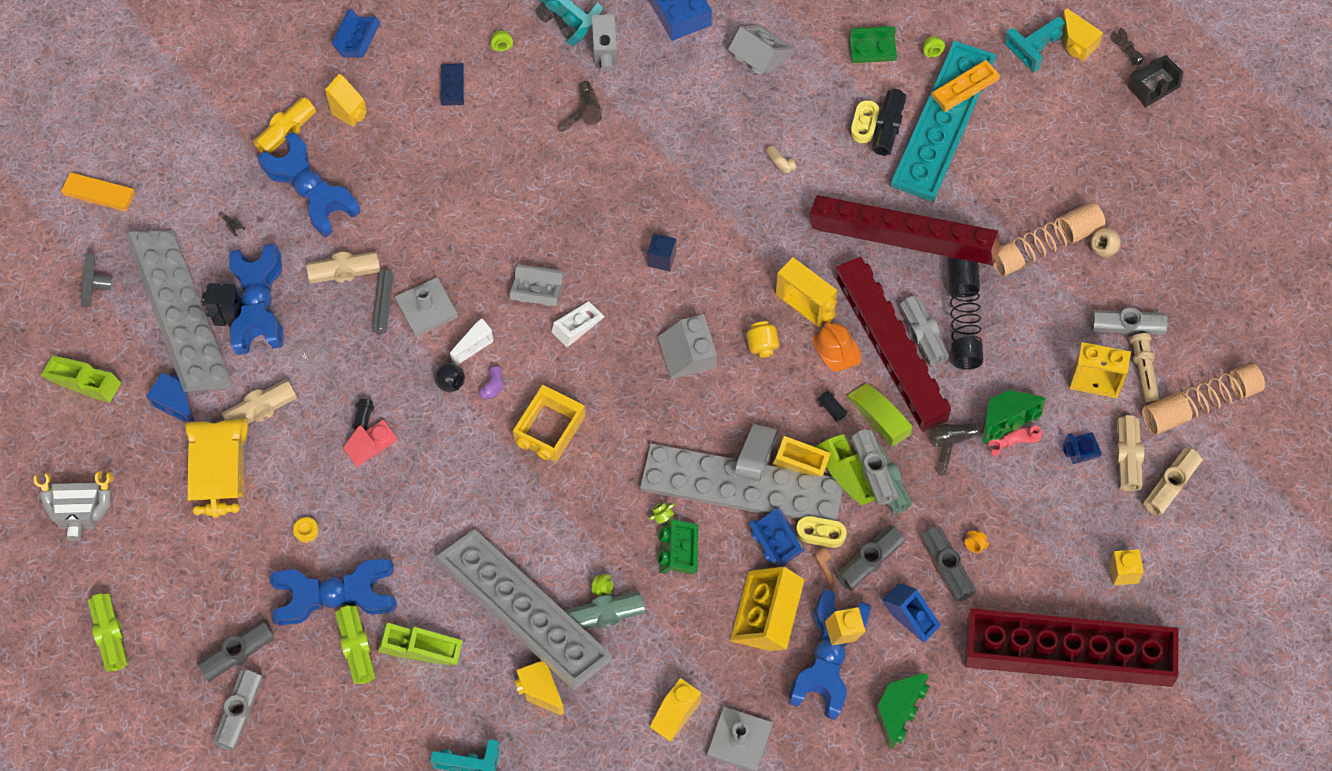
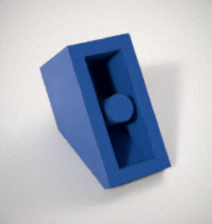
[146,373,194,422]
[882,583,941,643]

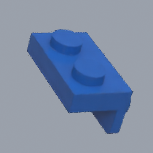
[332,9,381,58]
[749,508,805,567]

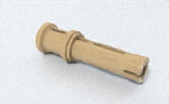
[1129,333,1160,405]

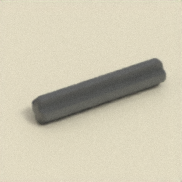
[373,269,393,335]

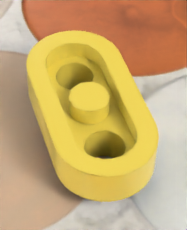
[851,100,879,143]
[796,516,847,548]

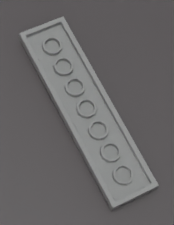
[126,230,231,392]
[640,444,843,521]
[436,529,612,690]

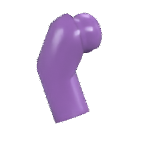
[479,367,504,400]

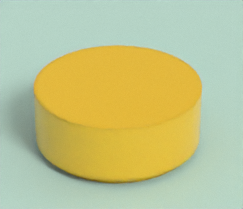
[293,517,319,543]

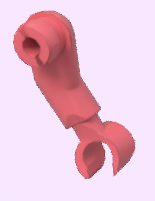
[988,426,1042,456]

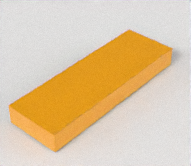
[931,60,1000,112]
[61,172,135,212]

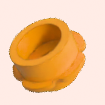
[964,530,989,554]

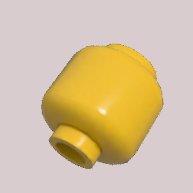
[746,321,780,358]

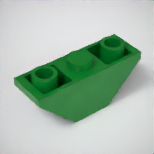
[982,390,1046,444]
[876,673,930,749]

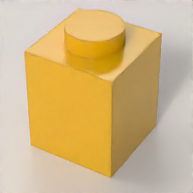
[1109,549,1144,585]
[825,607,866,646]

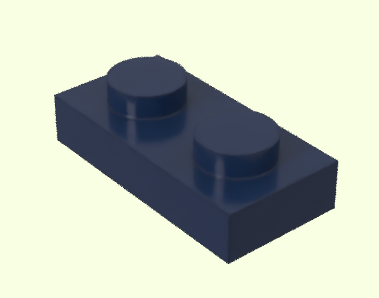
[441,63,464,106]

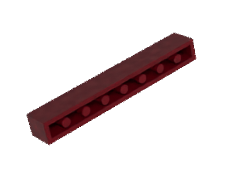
[809,195,1000,266]
[834,256,951,432]

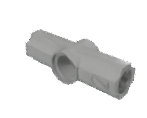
[899,296,949,366]
[1091,307,1167,337]
[851,429,898,505]
[213,670,263,751]

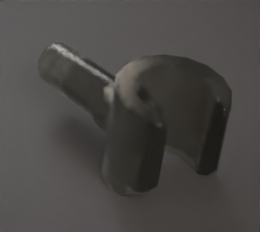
[219,212,245,237]

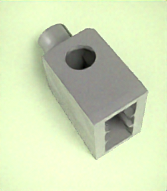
[592,14,617,72]

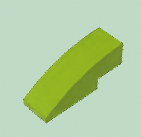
[41,355,121,403]
[847,383,913,448]
[815,434,875,506]
[377,623,463,666]

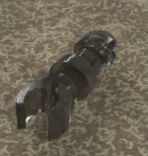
[1110,27,1144,66]

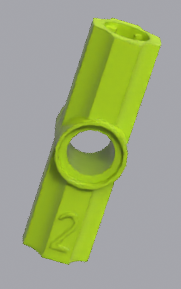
[88,593,128,672]
[335,605,375,684]

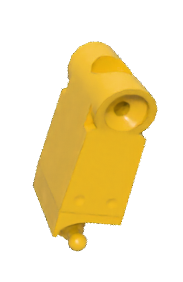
[185,418,248,518]

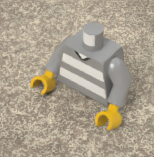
[34,471,114,542]

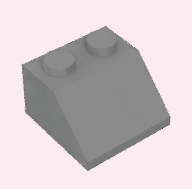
[728,25,794,75]
[658,314,717,379]

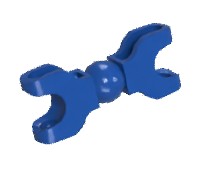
[257,132,361,237]
[229,243,284,355]
[269,559,397,626]
[788,588,871,720]

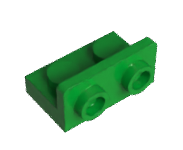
[849,26,897,63]
[657,519,699,574]

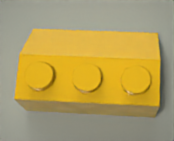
[730,567,804,651]

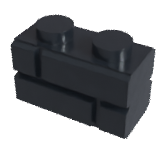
[201,283,243,327]

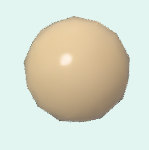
[1090,228,1121,258]

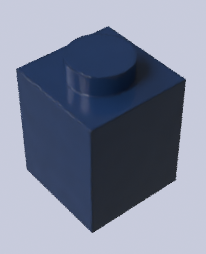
[647,233,677,271]

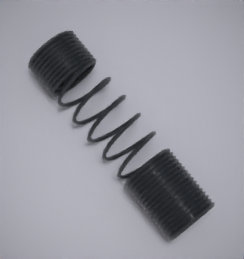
[948,257,984,370]

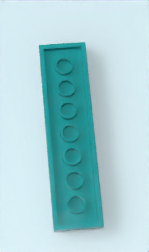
[891,40,996,202]

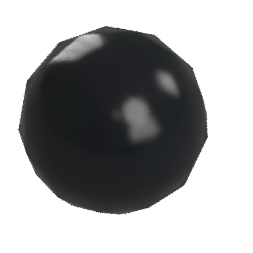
[434,362,465,393]

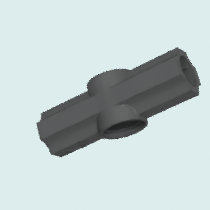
[836,525,905,591]
[921,526,976,602]
[196,620,275,682]

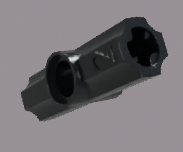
[872,89,906,156]

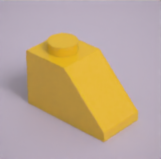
[1062,8,1103,62]
[325,74,367,127]
[772,436,831,477]
[514,661,564,715]
[650,678,701,742]

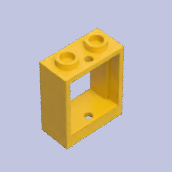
[776,257,837,328]
[1069,342,1131,399]
[513,385,586,462]

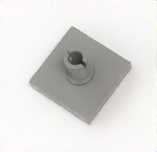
[395,277,458,337]
[707,707,773,771]

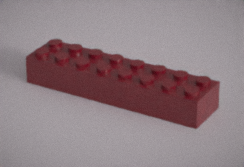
[965,608,1179,687]

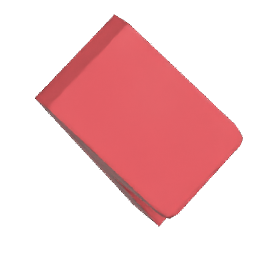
[343,420,398,467]

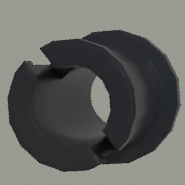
[817,391,848,422]
[352,398,375,431]

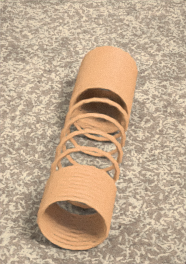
[993,202,1106,277]
[1142,362,1265,435]

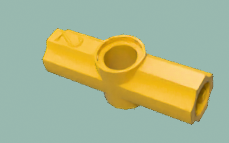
[253,97,316,154]

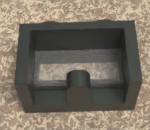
[1128,55,1183,108]

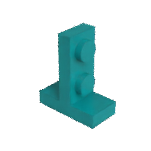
[541,0,604,47]
[1004,16,1065,73]
[430,739,501,771]

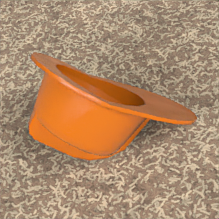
[813,322,861,372]

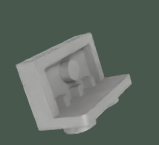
[510,264,563,306]

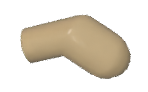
[766,146,797,174]

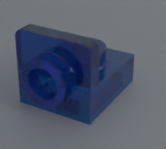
[1063,432,1102,464]

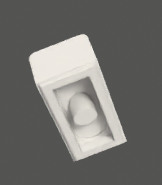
[552,301,604,347]
[450,318,493,365]

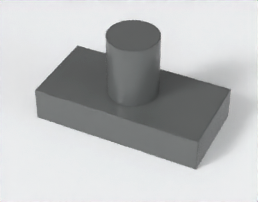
[81,254,112,307]

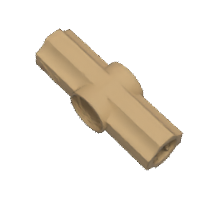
[306,251,380,284]
[221,379,297,424]
[1115,415,1144,491]
[1143,448,1203,517]

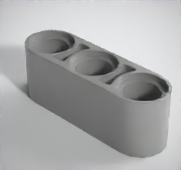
[735,423,778,481]

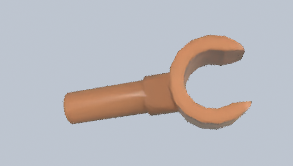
[814,548,835,585]

